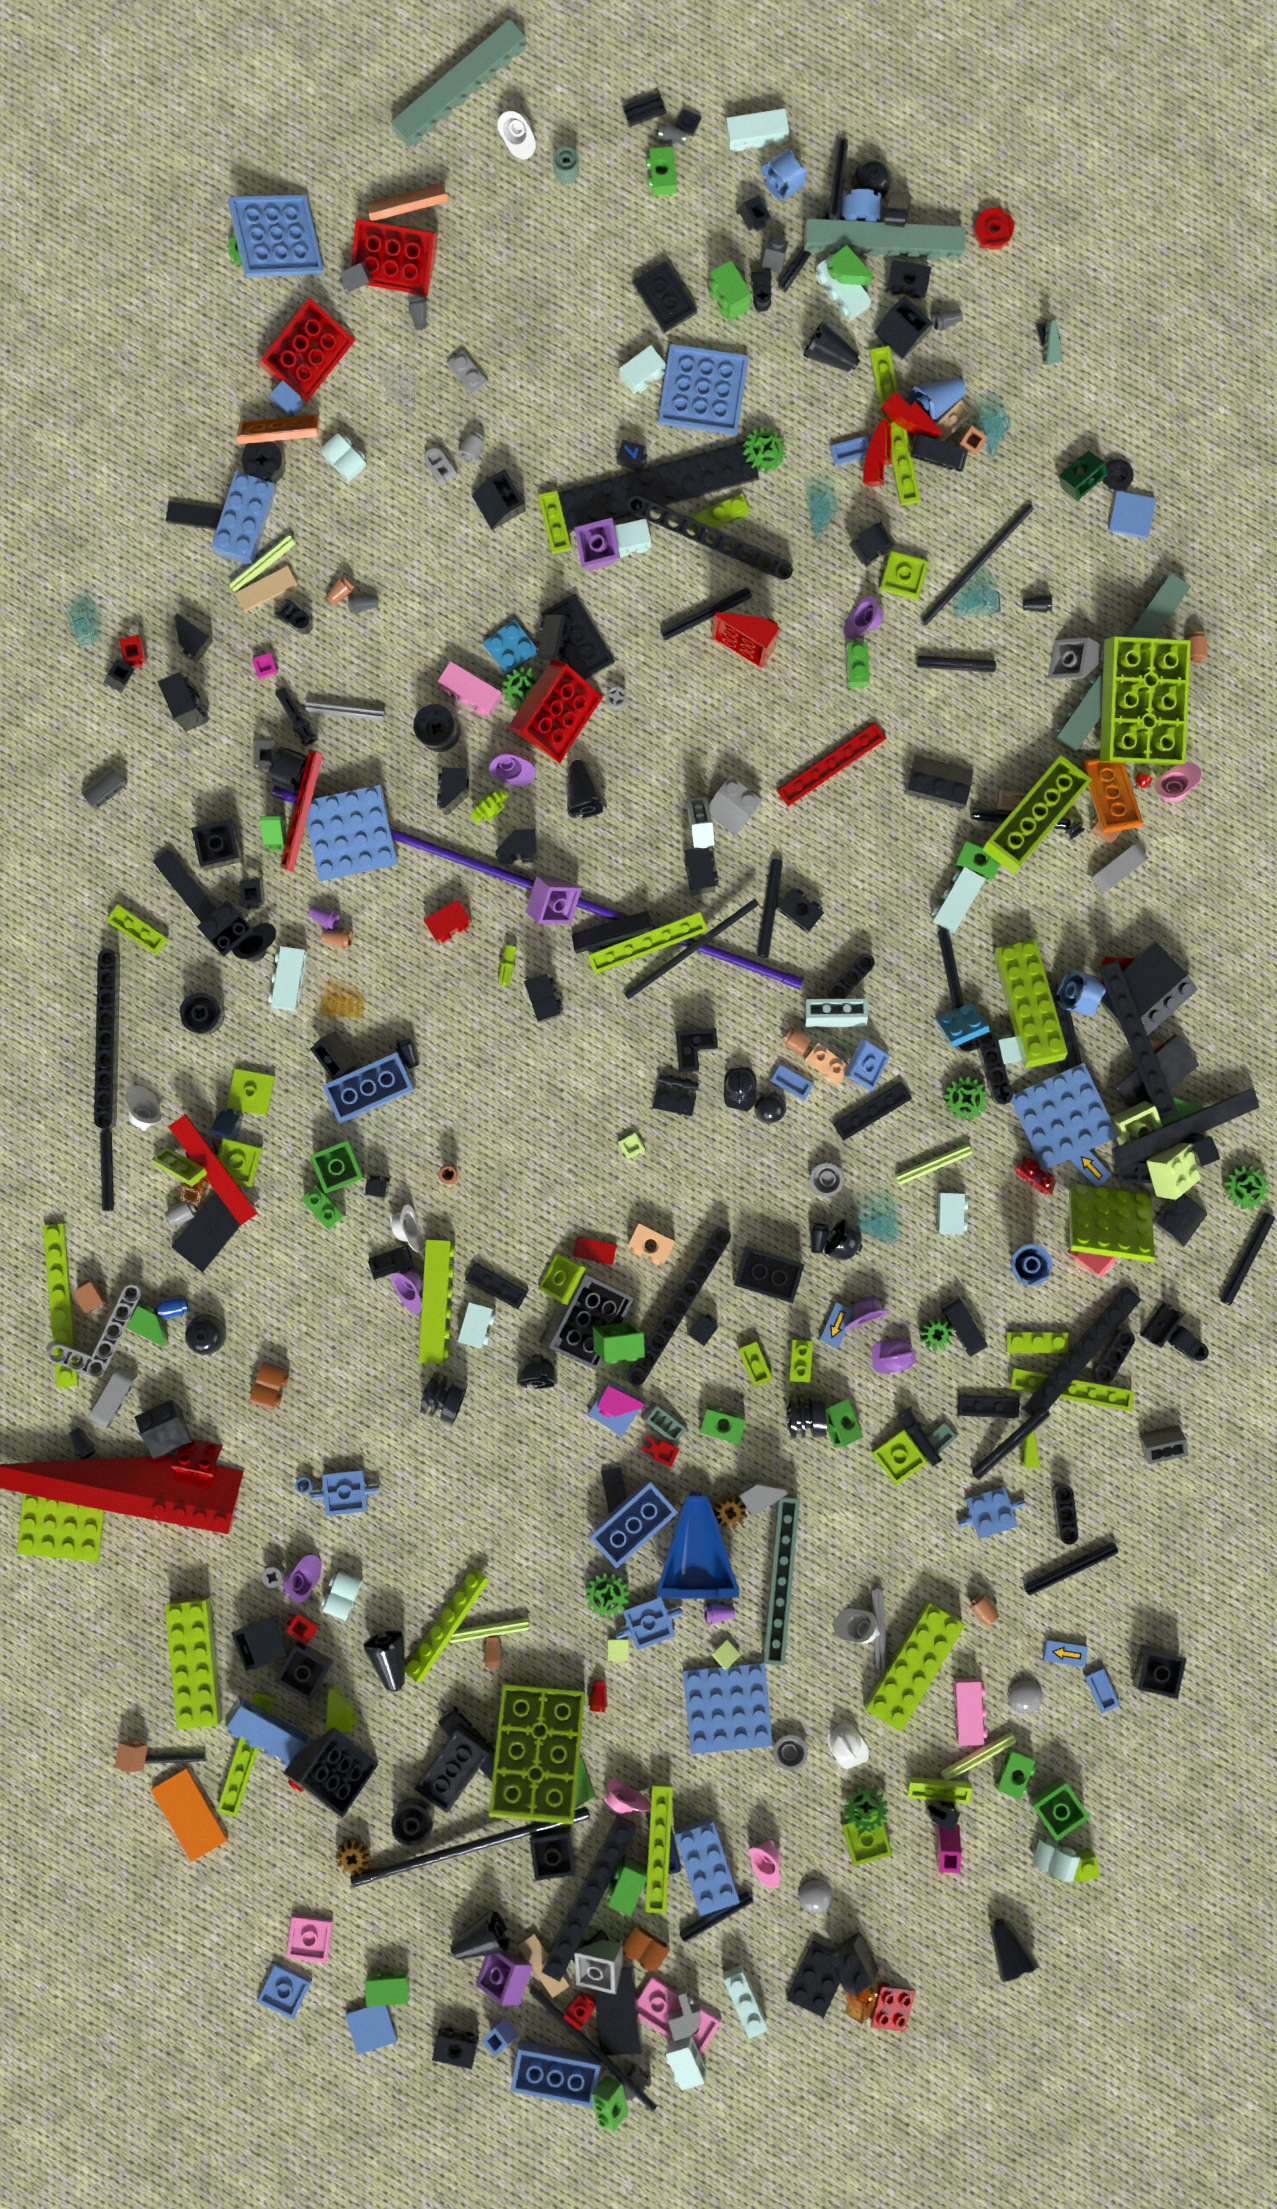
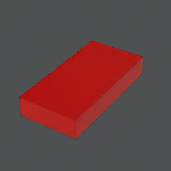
[573,1236,617,1265]

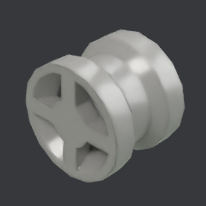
[606,686,626,710]
[262,1565,285,1588]

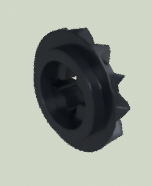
[1103,459,1134,491]

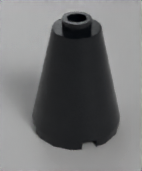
[803,320,860,372]
[567,760,607,818]
[363,1630,405,1692]
[450,1910,510,1960]
[990,1918,1039,1982]

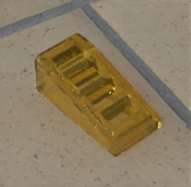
[321,996,364,1018]

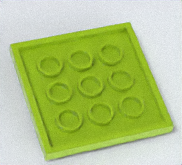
[1069,1183,1155,1262]
[17,1493,105,1562]

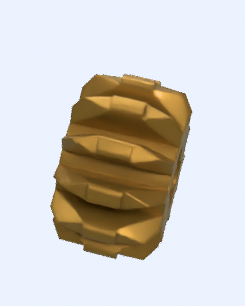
[713,1494,747,1529]
[335,1838,371,1876]

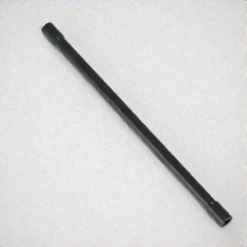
[350,1806,590,1888]

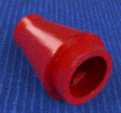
[588,1681,608,1712]

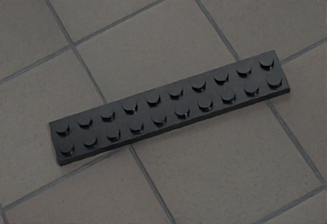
[558,441,759,533]

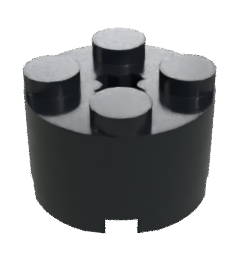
[242,441,285,484]
[849,520,896,567]
[268,747,308,794]
[180,993,225,1035]
[391,1797,435,1846]

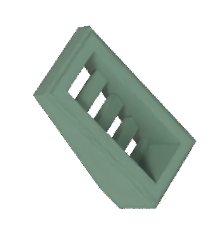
[1043,320,1063,365]
[641,1402,687,1444]

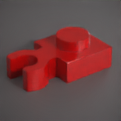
[641,1436,680,1467]

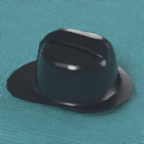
[232,923,276,962]
[724,1067,757,1111]

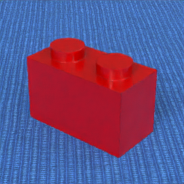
[423,899,472,944]

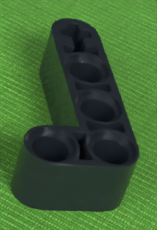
[955,1029,1013,1106]

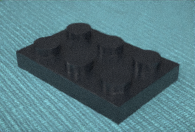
[632,261,697,334]
[786,1941,840,2018]

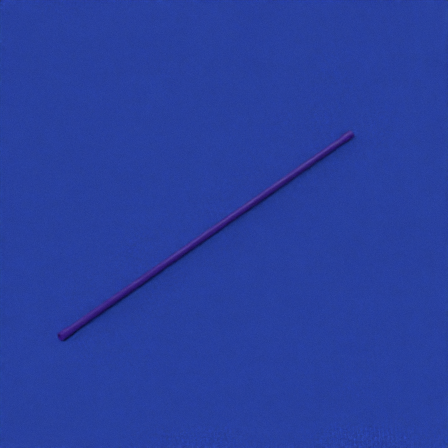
[271,786,804,990]

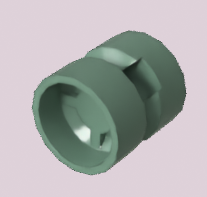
[553,147,579,184]

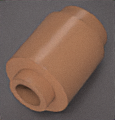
[1186,632,1207,663]
[782,1028,813,1056]
[969,1593,999,1625]

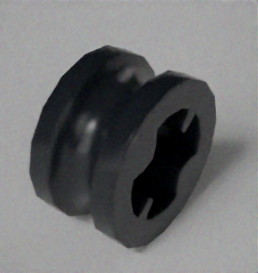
[1065,822,1085,840]

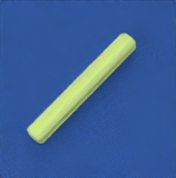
[229,535,295,593]
[895,1144,972,1184]
[450,1618,530,1643]
[941,1732,1016,1780]

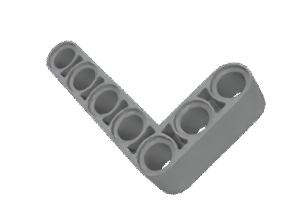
[46,1281,141,1378]

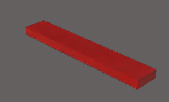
[777,722,887,807]
[280,750,323,872]
[168,1114,258,1225]

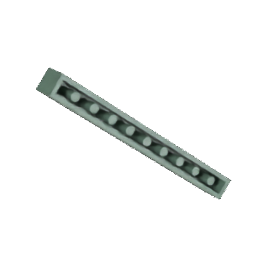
[1055,573,1191,753]

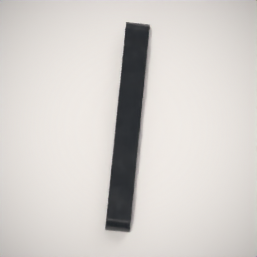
[627,495,793,580]
[94,949,120,1130]
[628,1227,731,1386]

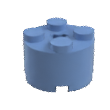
[761,149,807,201]
[840,189,881,222]
[1057,970,1106,1015]

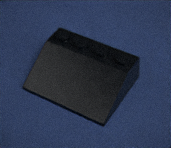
[1100,941,1198,1035]
[539,1273,634,1371]
[283,1727,379,1818]

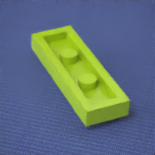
[538,490,571,555]
[689,494,750,534]
[106,904,168,955]
[152,1147,207,1186]
[1006,1332,1068,1353]
[907,1777,972,1804]

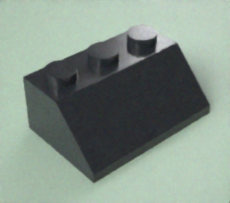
[905,755,973,809]

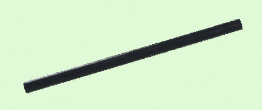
[921,504,1034,625]
[624,898,760,1000]
[529,1986,658,2112]

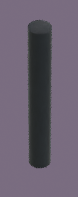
[145,1753,206,1764]

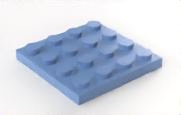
[228,195,324,277]
[658,344,749,436]
[306,785,398,881]
[1011,1063,1119,1170]
[683,1662,773,1754]

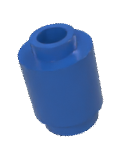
[157,1295,189,1319]

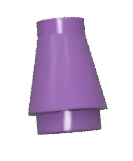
[308,906,340,930]
[704,1603,735,1624]

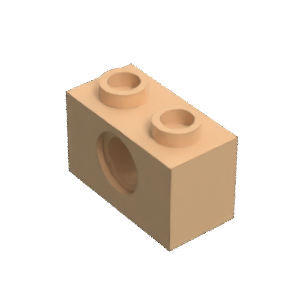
[805,1043,848,1085]
[628,1224,675,1265]

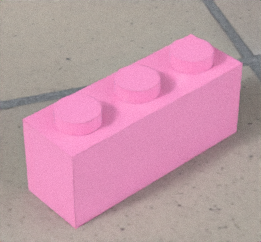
[438,661,503,717]
[954,1678,987,1746]

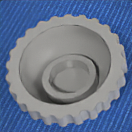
[809,1162,845,1197]
[1008,1678,1043,1714]
[772,1734,808,1771]
[798,1878,833,1914]

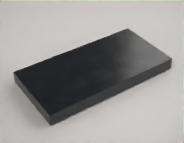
[540,593,615,680]
[1114,1034,1199,1108]
[171,1192,242,1272]
[414,1725,492,1814]
[594,1967,643,2056]

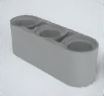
[1091,843,1149,894]
[89,1367,137,1429]

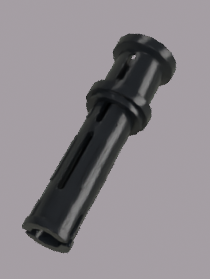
[275,687,318,747]
[896,1407,943,1467]

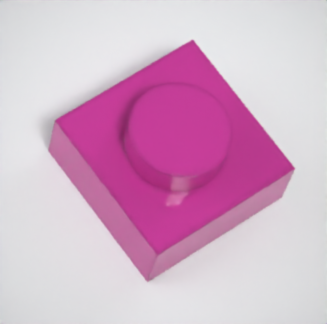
[252,652,278,679]

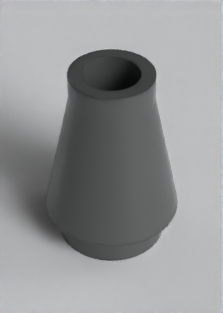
[656,122,687,144]
[408,298,427,330]
[931,309,963,331]
[348,594,378,614]

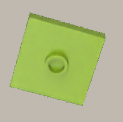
[879,550,929,601]
[227,1069,275,1116]
[217,1137,263,1187]
[538,1252,586,1305]
[871,1428,929,1485]
[841,1817,893,1867]

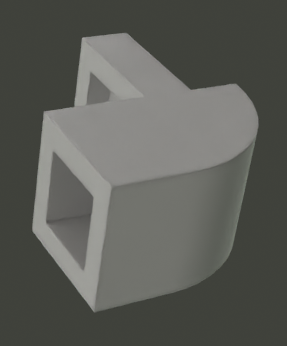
[668,1986,701,2041]

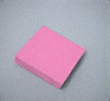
[286,1914,333,1963]

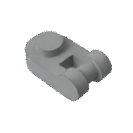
[424,448,458,487]

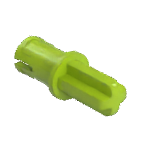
[498,945,517,986]

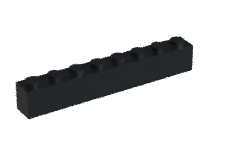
[542,1814,636,1982]

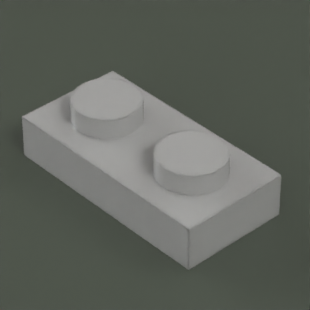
[447,351,488,395]

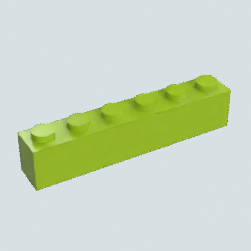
[418,1239,455,1364]

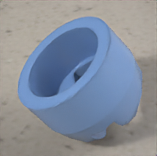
[295,1477,313,1494]

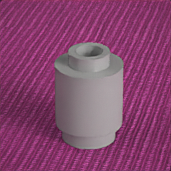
[458,431,485,463]
[165,1199,197,1226]

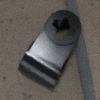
[751,270,772,312]
[274,598,313,634]
[1167,1325,1209,1361]

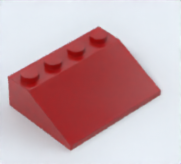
[351,218,439,296]
[256,298,355,402]
[712,612,780,669]
[509,659,603,764]

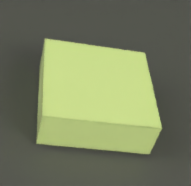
[618,1132,645,1159]
[608,1638,629,1661]
[711,1640,740,1670]

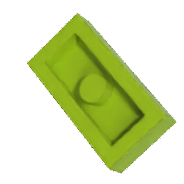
[738,1341,772,1387]

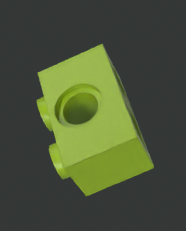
[788,1339,813,1382]

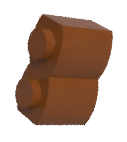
[249,1362,289,1410]
[622,1923,670,1972]

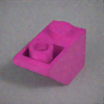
[936,1824,962,1873]

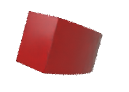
[880,392,942,439]
[863,419,892,487]

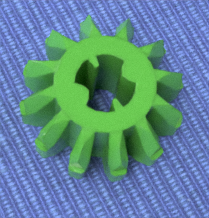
[919,1317,954,1352]

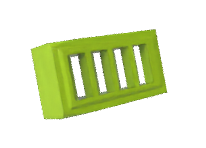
[1020,1431,1040,1469]

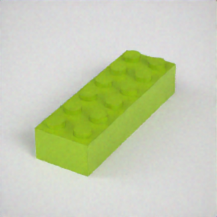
[983,755,1092,875]
[994,939,1068,1069]
[165,1597,223,1730]
[864,1600,965,1732]

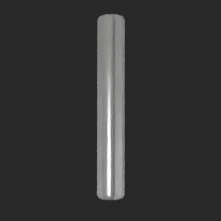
[305,700,385,721]
[871,1587,887,1670]

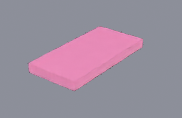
[637,1974,721,2055]

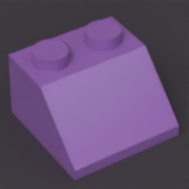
[574,518,620,571]
[526,876,582,924]
[476,1951,533,2006]

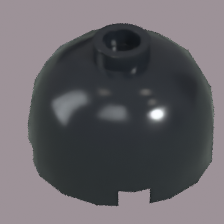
[852,159,892,200]
[824,1219,863,1260]
[184,1314,227,1355]
[517,1354,558,1389]

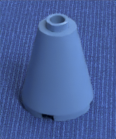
[909,377,966,421]
[1011,1244,1053,1286]

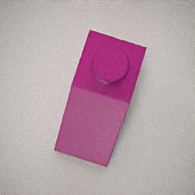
[597,1384,645,1418]

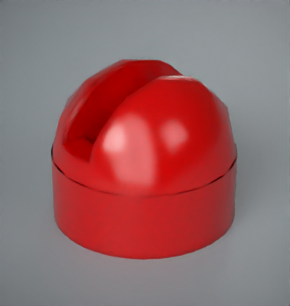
[1135,772,1153,789]

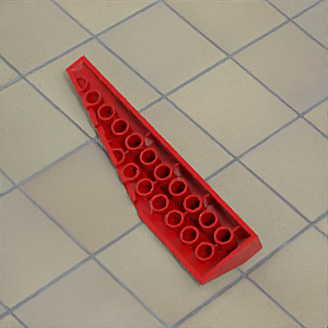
[0,1455,244,1534]

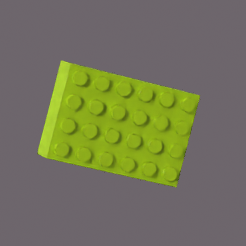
[1100,637,1191,765]
[489,1685,585,1824]

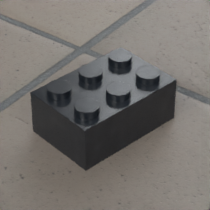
[157,672,208,732]
[733,1246,805,1303]

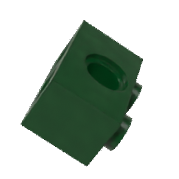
[1059,450,1107,501]

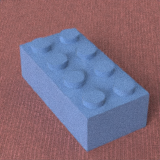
[211,471,276,565]
[322,1052,416,1124]
[588,1478,678,1568]
[225,1696,311,1766]
[674,1816,740,1916]
[510,2040,601,2108]

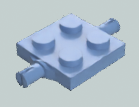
[309,1470,380,1516]
[957,1486,1026,1539]
[615,1597,683,1650]

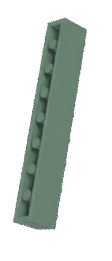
[391,19,526,148]
[804,219,965,260]
[763,1495,800,1666]

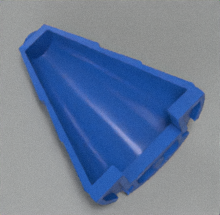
[657,1492,739,1599]

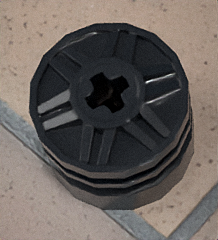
[413,704,460,752]
[420,1372,468,1425]
[786,1394,827,1439]

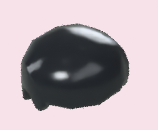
[754,1092,787,1124]

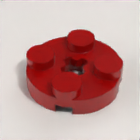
[974,207,1014,250]

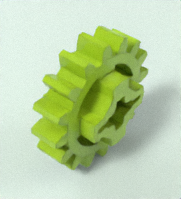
[470,788,509,824]

